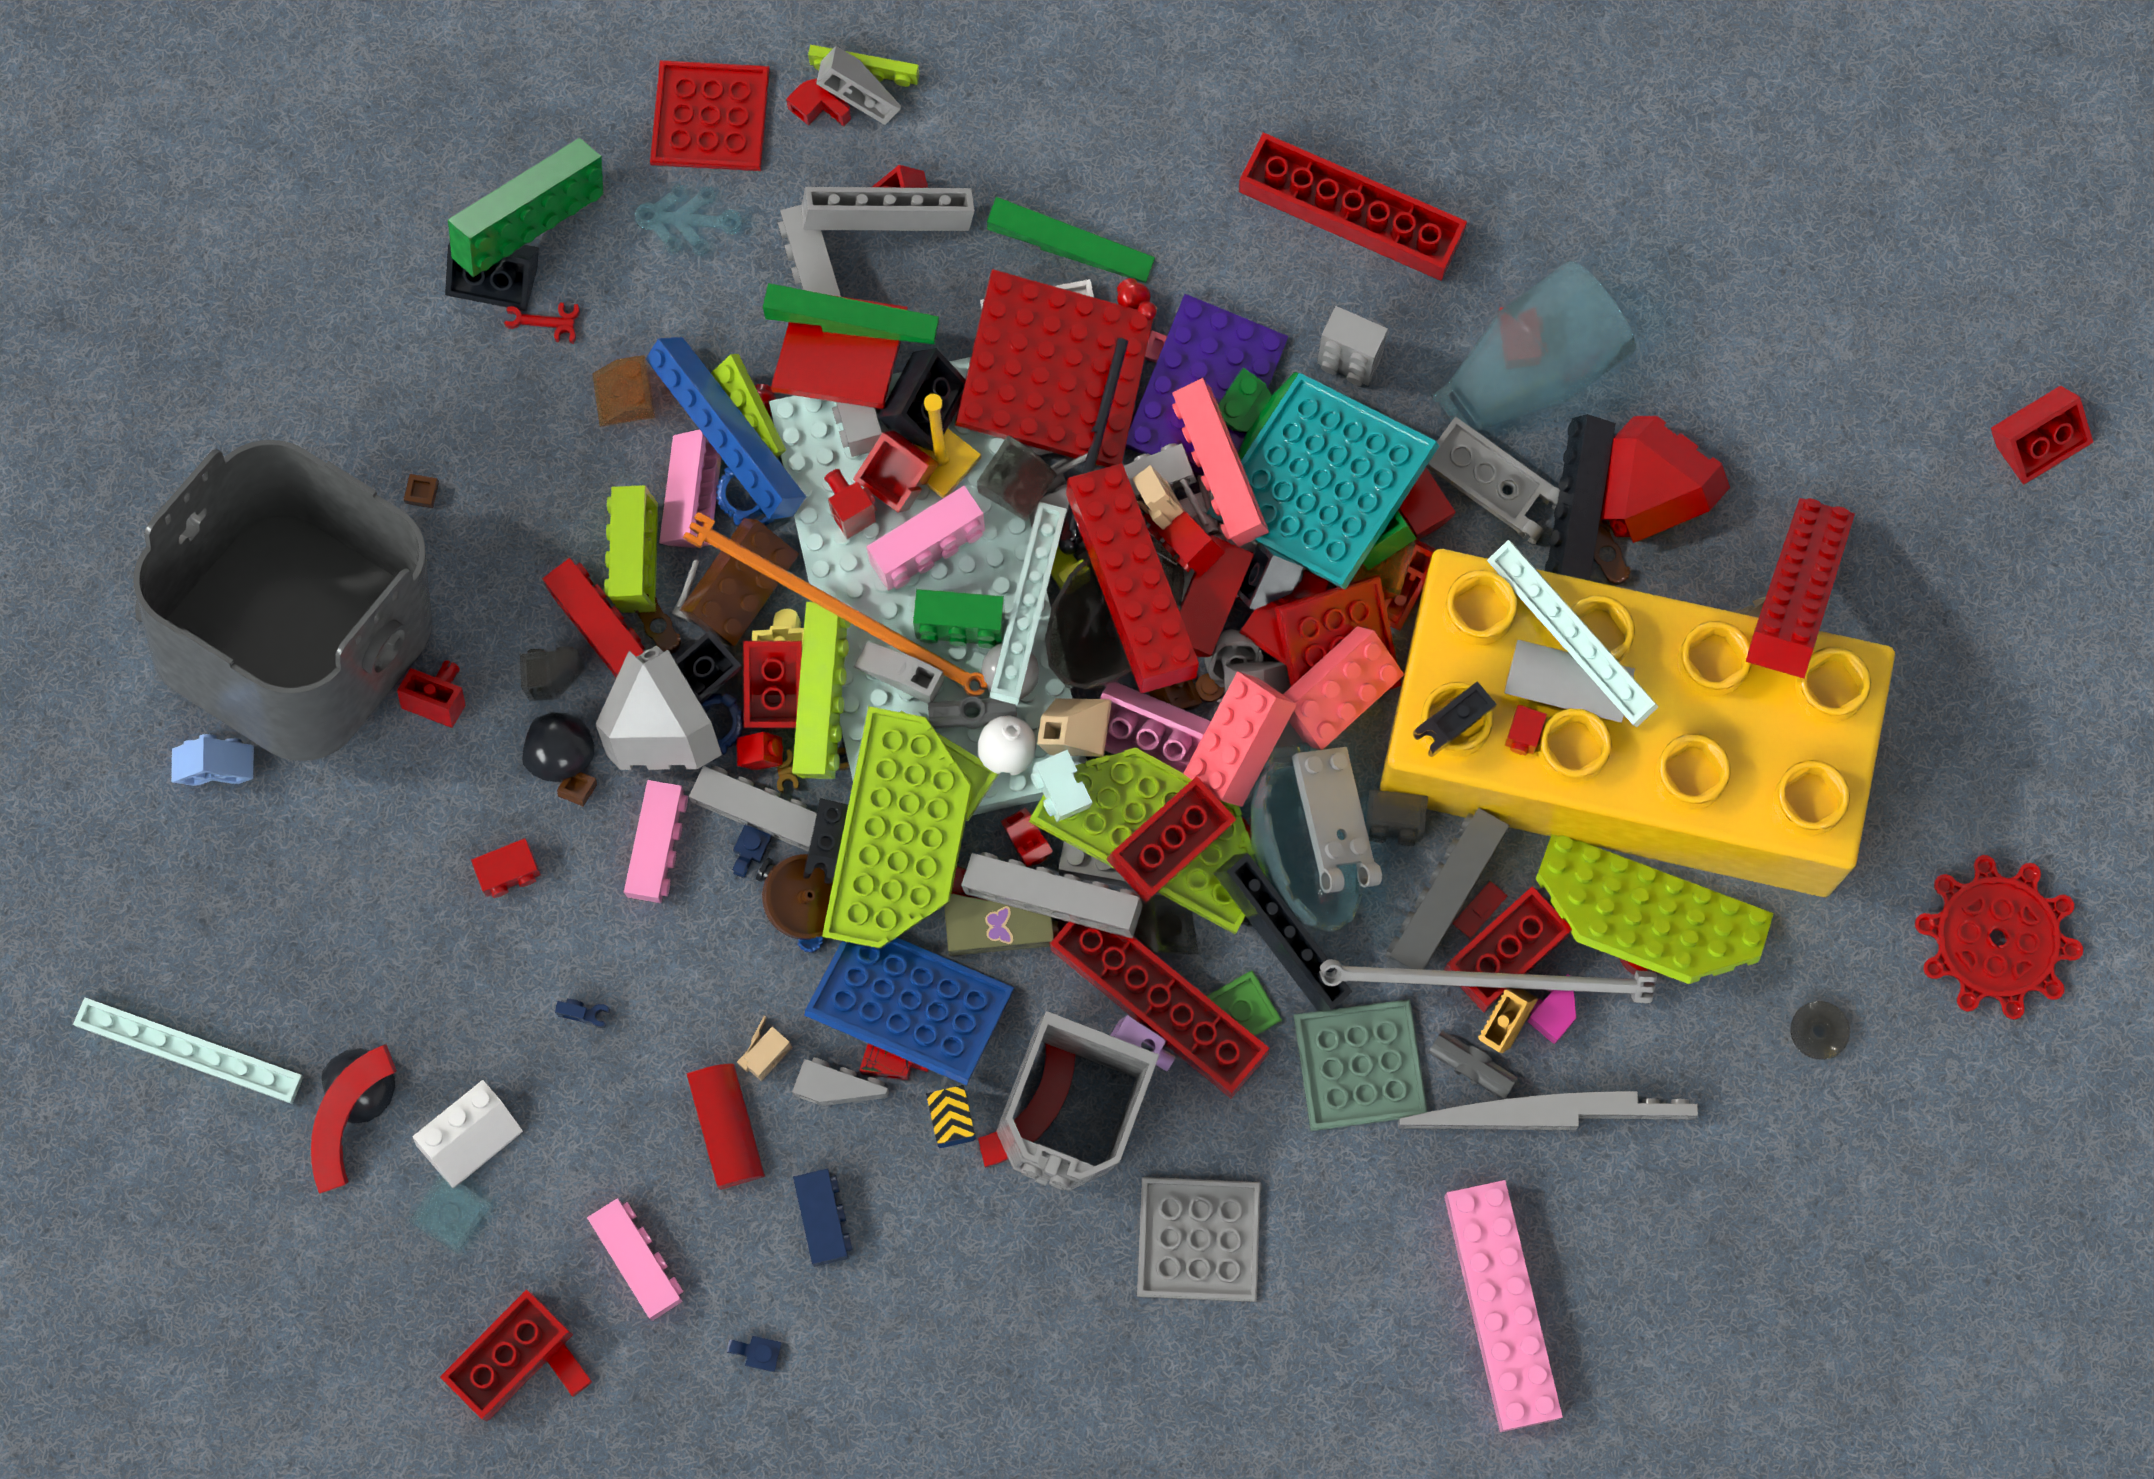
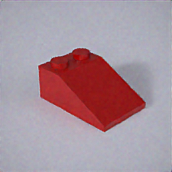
[743,641,802,728]

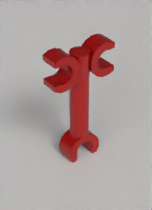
[504,302,580,344]

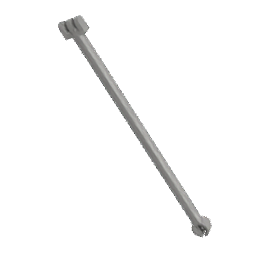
[1319,959,1657,1003]

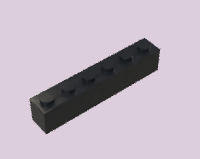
[1545,414,1616,581]
[1213,853,1353,1011]

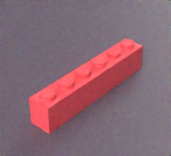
[1172,378,1269,547]

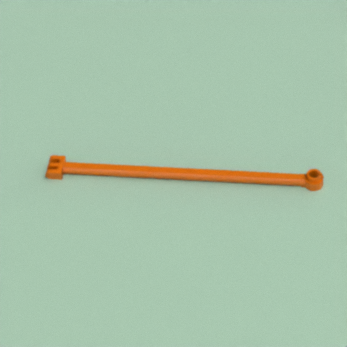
[683,512,987,697]

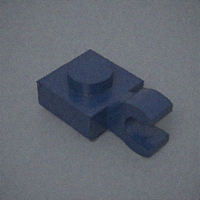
[732,824,772,878]
[555,998,610,1028]
[727,1336,782,1372]

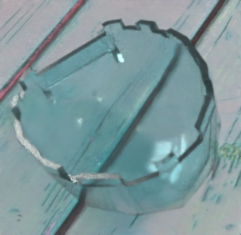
[1249,742,1362,933]

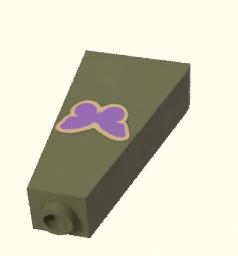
[944,894,1059,956]

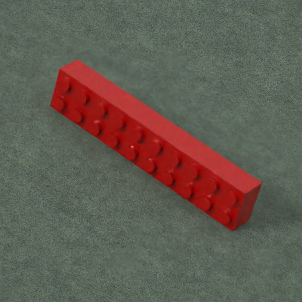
[1745,498,1855,679]

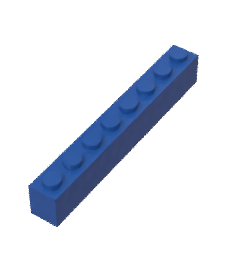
[646,337,807,519]

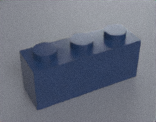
[793,1168,853,1267]

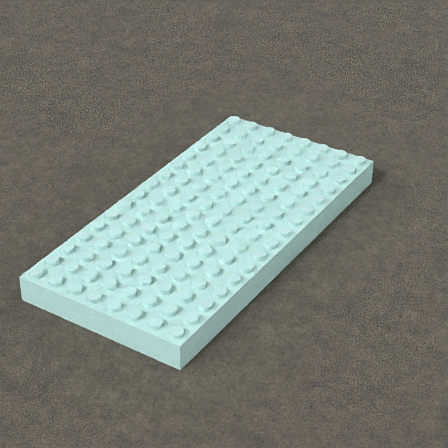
[769,357,1087,815]

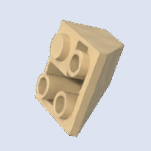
[1037,698,1112,757]

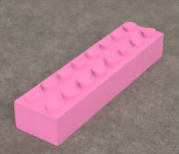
[1444,1180,1562,1432]

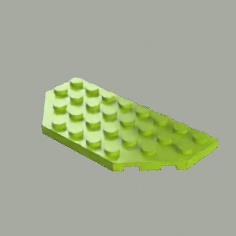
[822,706,972,948]
[1029,747,1256,934]
[1536,835,1774,984]

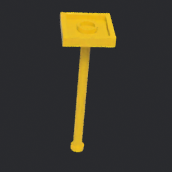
[915,394,981,498]

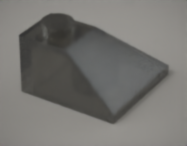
[1134,895,1199,955]

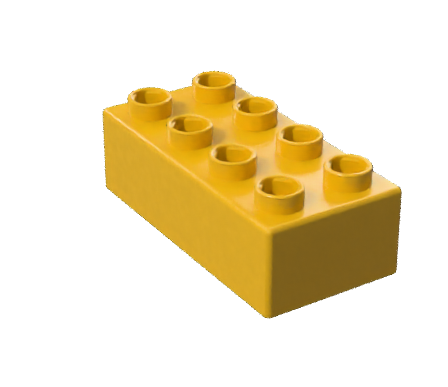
[1379,549,1895,897]

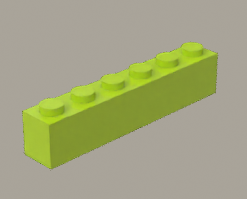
[792,602,851,779]

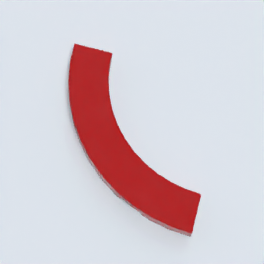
[978,1043,1075,1168]
[311,1044,397,1194]

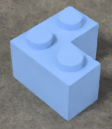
[171,734,254,786]

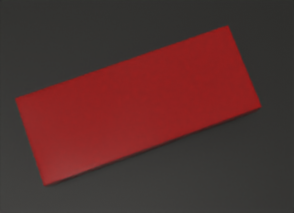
[1452,881,1508,939]
[547,1344,592,1397]

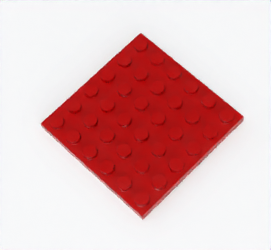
[955,269,1153,467]

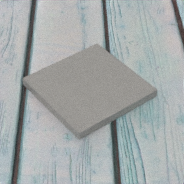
[1137,1177,1261,1302]

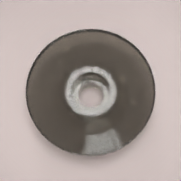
[1790,1001,1850,1060]

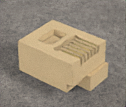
[1132,465,1184,530]
[737,1016,792,1081]

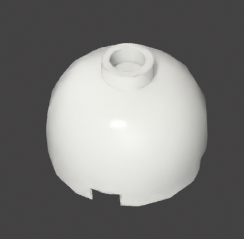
[978,716,1036,775]

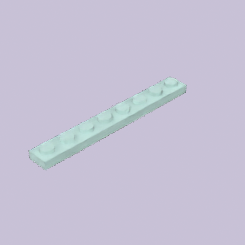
[989,502,1067,705]
[1487,540,1659,727]
[73,997,303,1104]

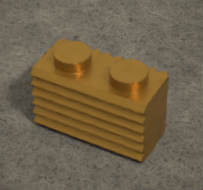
[1478,988,1538,1053]

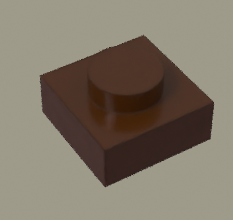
[404,474,439,508]
[557,772,597,807]

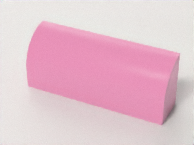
[659,429,721,548]

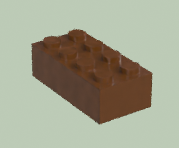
[679,518,799,646]

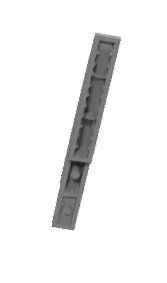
[1398,1091,1698,1130]

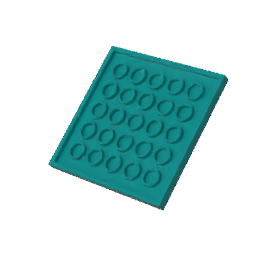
[1207,373,1439,589]

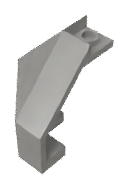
[596,646,722,770]

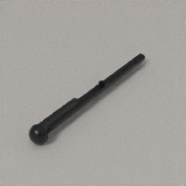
[1058,338,1128,555]

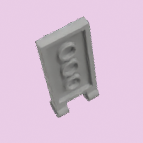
[1426,416,1560,544]
[1291,747,1382,893]

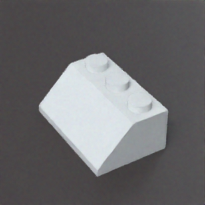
[412,1080,523,1189]

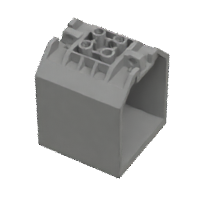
[996,1011,1159,1191]

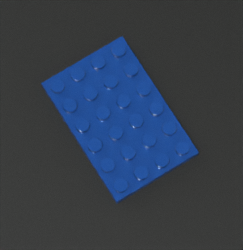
[804,938,1014,1086]

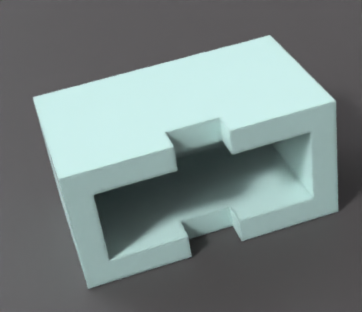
[1031,749,1092,822]

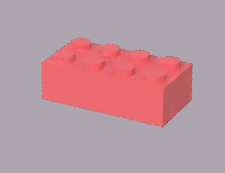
[1283,626,1405,750]
[1183,671,1297,807]

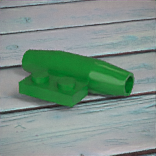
[1218,368,1299,461]

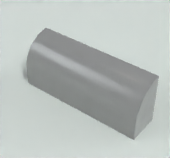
[1504,640,1635,723]

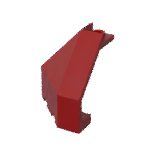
[1601,416,1730,543]

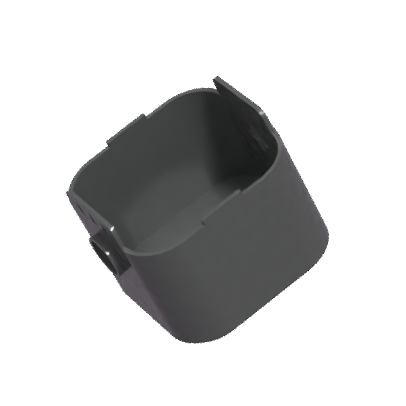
[133,440,432,761]

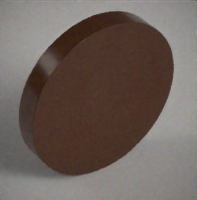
[762,854,834,940]

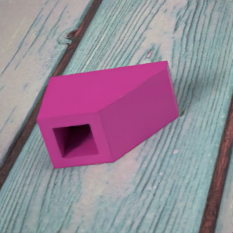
[1527,974,1576,1044]

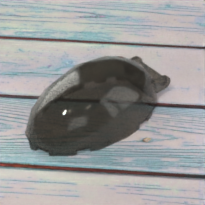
[1045,535,1185,691]

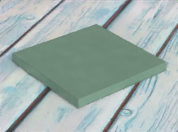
[1293,999,1428,1131]

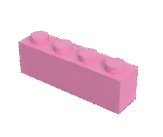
[624,780,688,903]
[587,1198,684,1321]

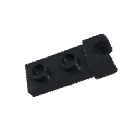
[1413,681,1497,757]
[803,798,848,884]

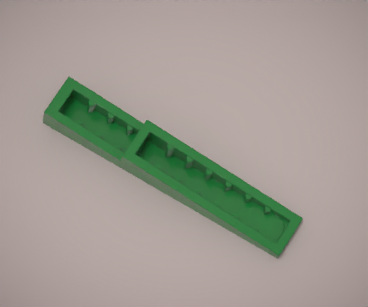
[987,197,1155,283]
[763,283,939,344]

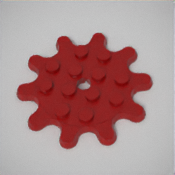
[1915,855,2083,1020]

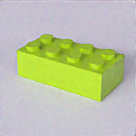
[604,485,658,613]

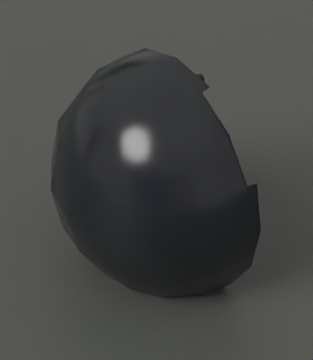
[522,712,595,782]
[321,1048,396,1124]

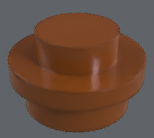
[1195,673,1224,702]

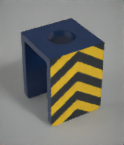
[926,1085,976,1148]

